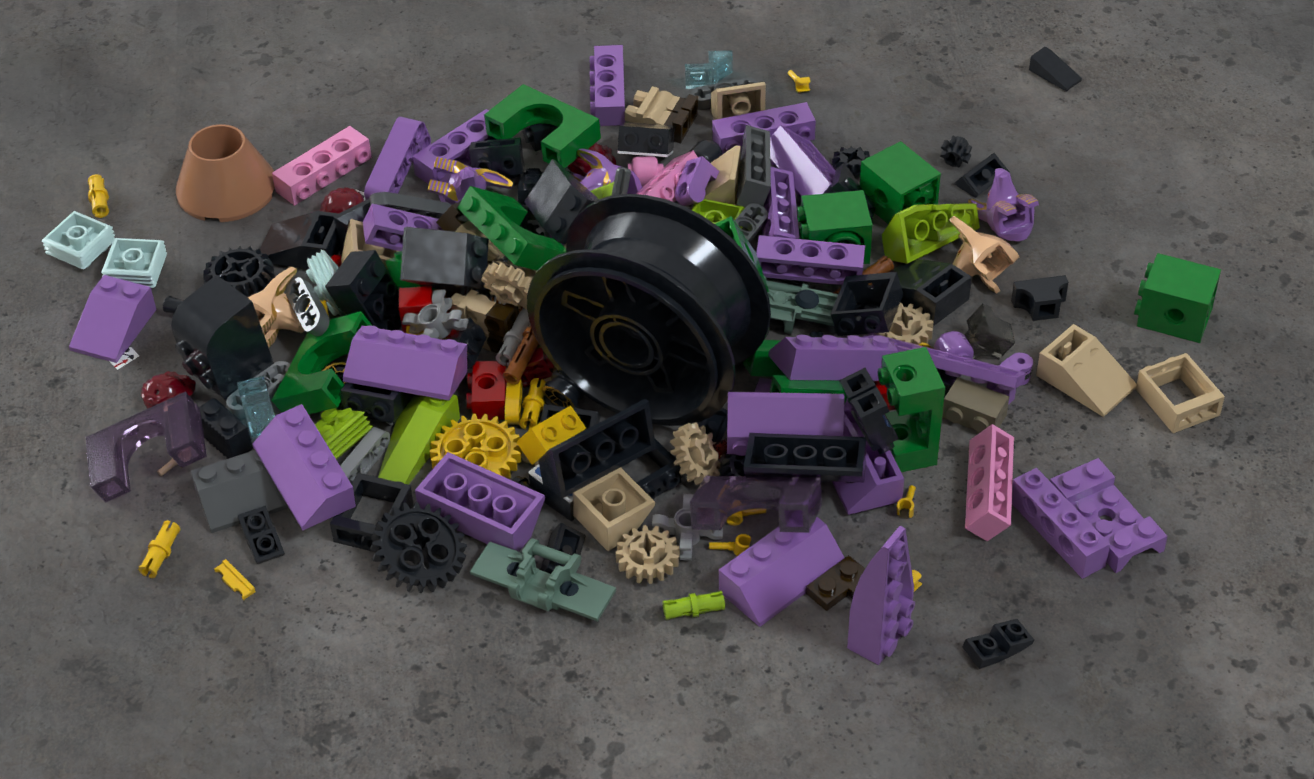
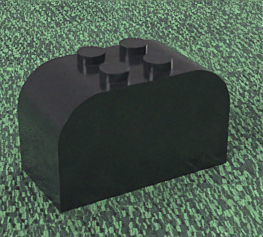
[171,275,274,400]

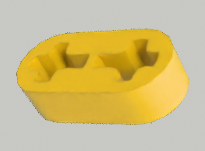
[505,379,522,425]

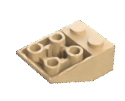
[1036,324,1137,417]

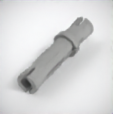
[496,307,530,366]

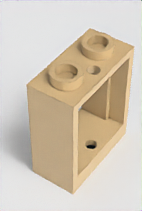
[1136,353,1225,433]

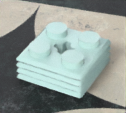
[42,211,115,269]
[101,238,167,288]
[306,250,346,316]

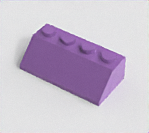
[770,125,836,197]
[343,326,467,400]
[768,334,898,381]
[727,392,844,456]
[253,404,356,531]
[415,452,545,552]
[719,507,845,627]

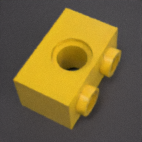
[516,405,587,465]

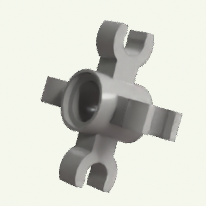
[402,290,469,339]
[652,494,723,560]

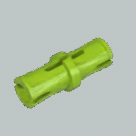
[662,591,725,620]

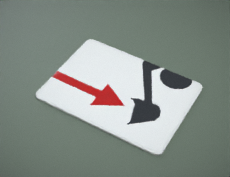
[109,347,139,370]

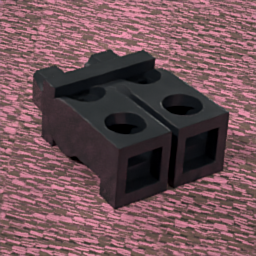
[839,367,899,454]

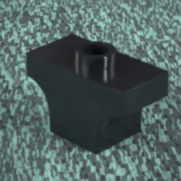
[1011,275,1069,321]

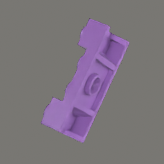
[1050,458,1168,573]

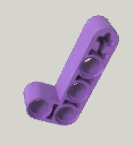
[364,117,431,200]

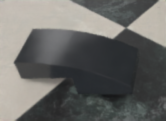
[238,505,285,564]
[962,619,1034,669]

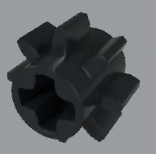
[940,136,972,168]

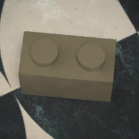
[942,377,1009,432]

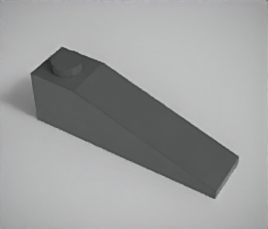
[737,125,771,208]

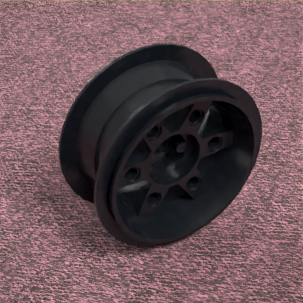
[527,194,771,426]

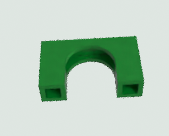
[484,84,601,168]
[457,186,566,271]
[271,311,372,414]
[743,340,847,405]

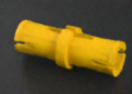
[88,174,109,218]
[519,378,546,430]
[138,520,181,578]

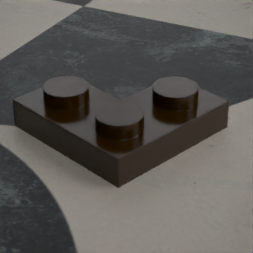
[806,555,865,611]

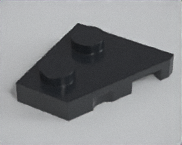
[831,163,875,219]

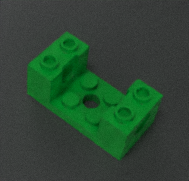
[877,347,945,473]

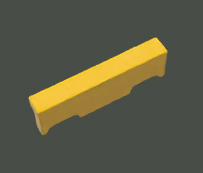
[214,559,256,600]

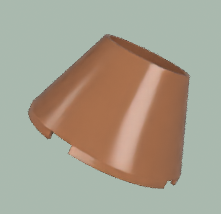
[176,124,275,222]

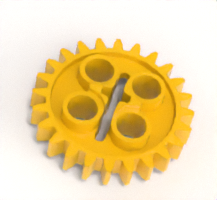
[430,414,522,479]

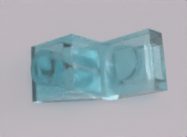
[685,51,733,89]
[237,375,275,438]

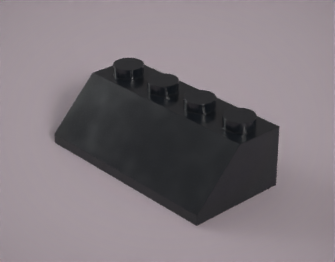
[538,399,656,498]
[743,433,866,483]

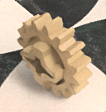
[481,262,532,310]
[874,303,934,345]
[670,422,722,485]
[616,525,680,584]

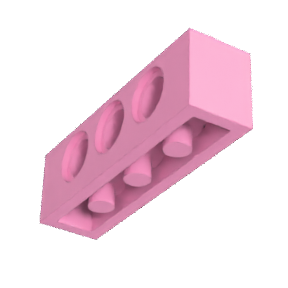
[272,126,372,206]
[636,150,698,202]
[965,424,1014,541]

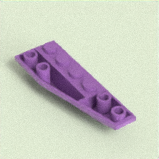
[832,380,904,515]
[847,526,915,665]

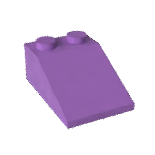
[69,275,157,363]

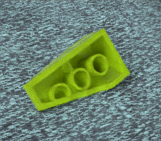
[882,203,980,264]
[378,394,460,485]

